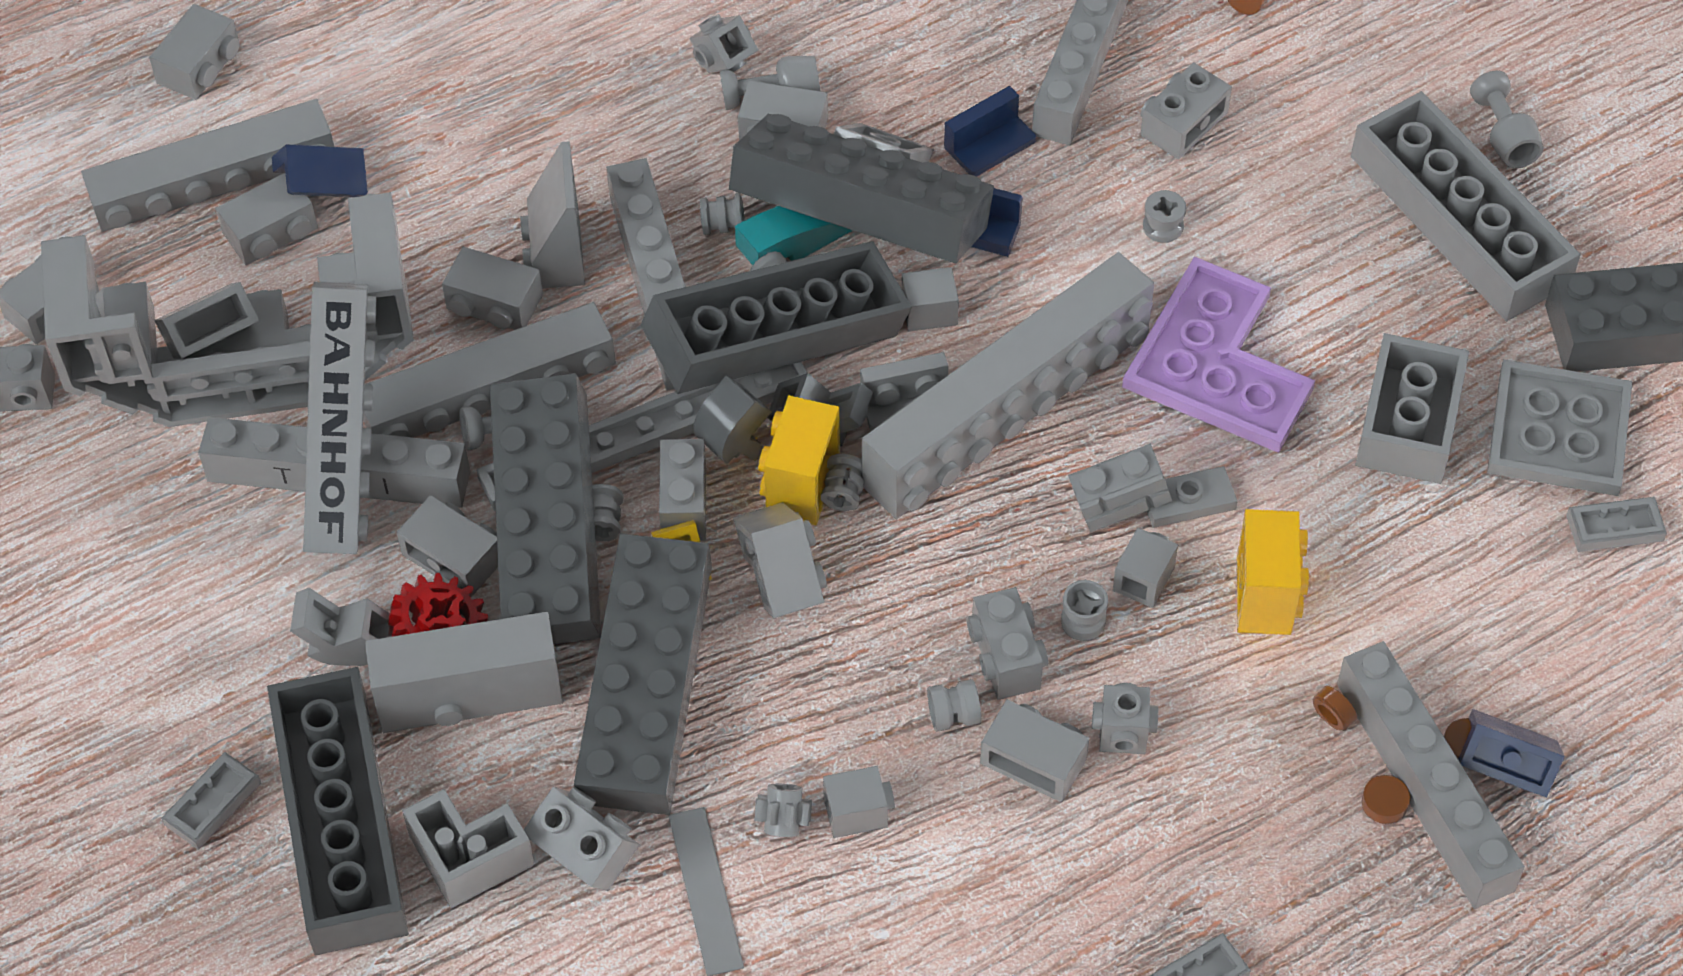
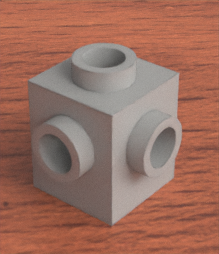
[689,14,758,73]
[1092,683,1158,754]

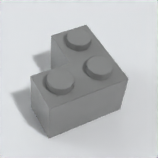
[733,502,827,618]
[402,789,535,909]

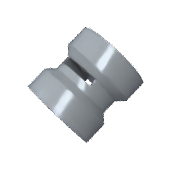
[1061,580,1108,641]
[927,679,981,732]

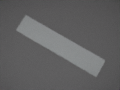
[669,807,744,976]

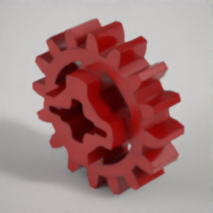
[388,573,488,637]

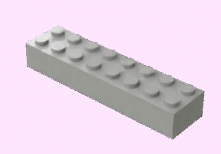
[862,252,1154,520]

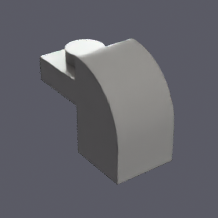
[290,588,394,666]

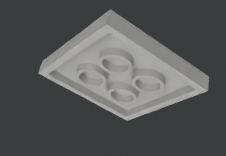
[1487,359,1632,496]

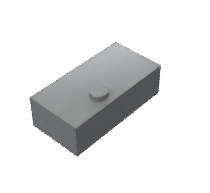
[365,612,563,733]

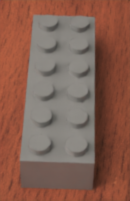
[1351,91,1581,322]

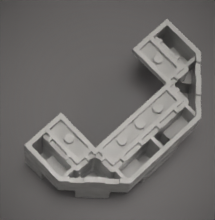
[41,192,414,427]

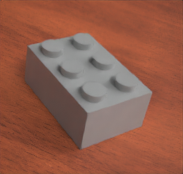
[1355,333,1469,484]

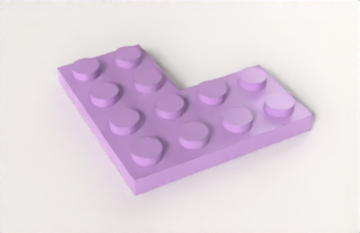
[1122,257,1315,453]

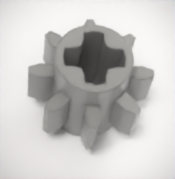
[754,783,812,837]

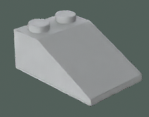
[520,141,585,289]

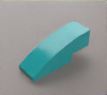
[735,206,853,265]

